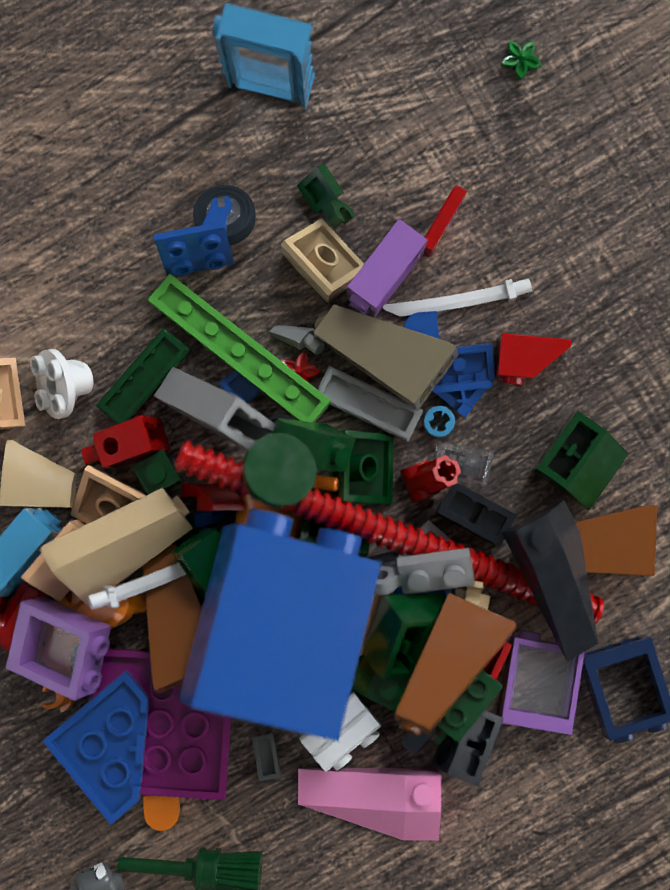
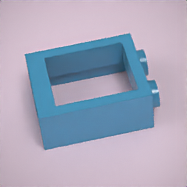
[0,508,62,597]

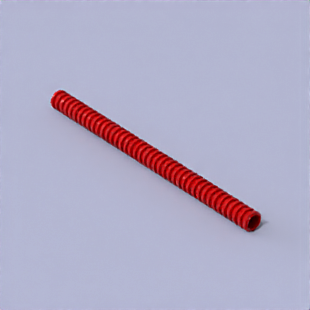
[174,440,604,625]

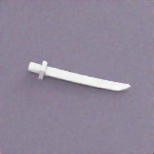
[383,278,532,317]
[88,562,186,610]

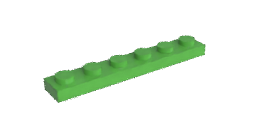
[148,274,331,422]

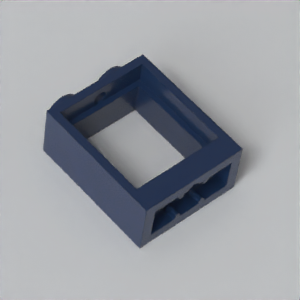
[582,634,670,743]

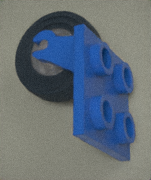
[154,185,256,276]

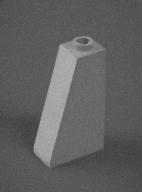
[154,367,275,451]

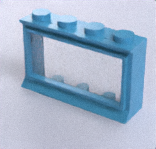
[212,3,315,111]

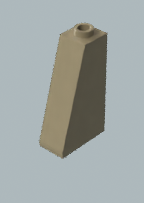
[313,305,459,411]

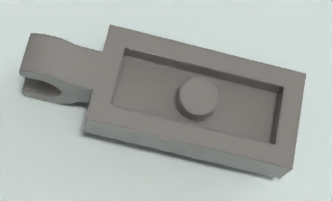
[375,548,475,595]

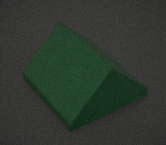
[339,430,394,504]

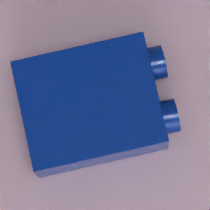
[179,509,381,741]

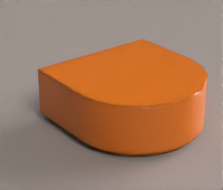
[143,795,180,831]

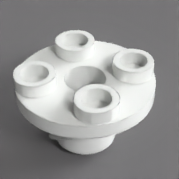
[30,349,93,419]

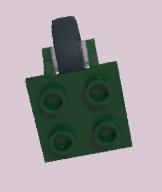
[401,670,504,755]

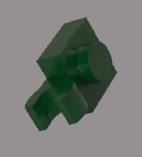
[297,164,355,229]

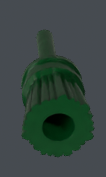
[117,847,263,890]

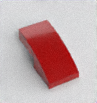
[182,483,245,511]

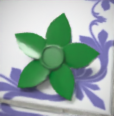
[500,40,542,81]

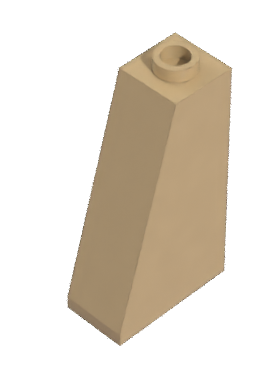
[39,488,193,606]

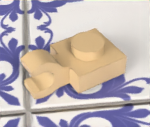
[453,581,491,610]

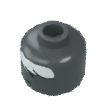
[70,863,126,890]

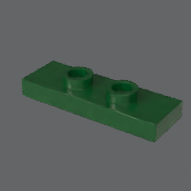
[95,327,191,424]

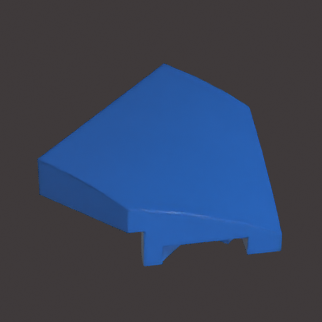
[433,343,495,417]

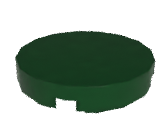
[241,433,317,508]

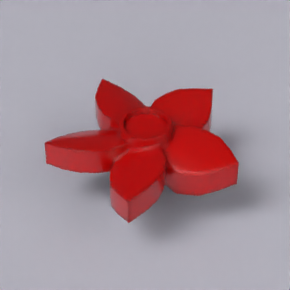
[281,351,321,383]

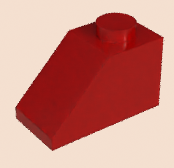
[495,333,572,387]

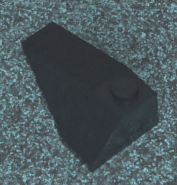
[502,500,598,661]

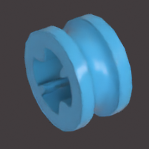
[423,406,455,438]

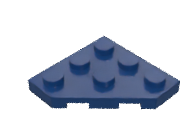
[42,670,150,825]

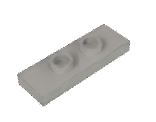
[318,366,423,442]

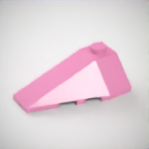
[298,768,441,840]

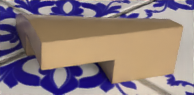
[0,440,76,508]

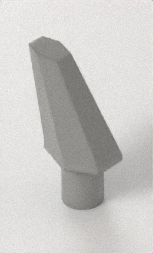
[269,325,325,355]

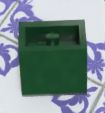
[531,411,629,511]
[363,593,446,680]

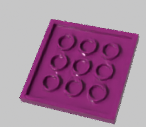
[90,648,232,800]

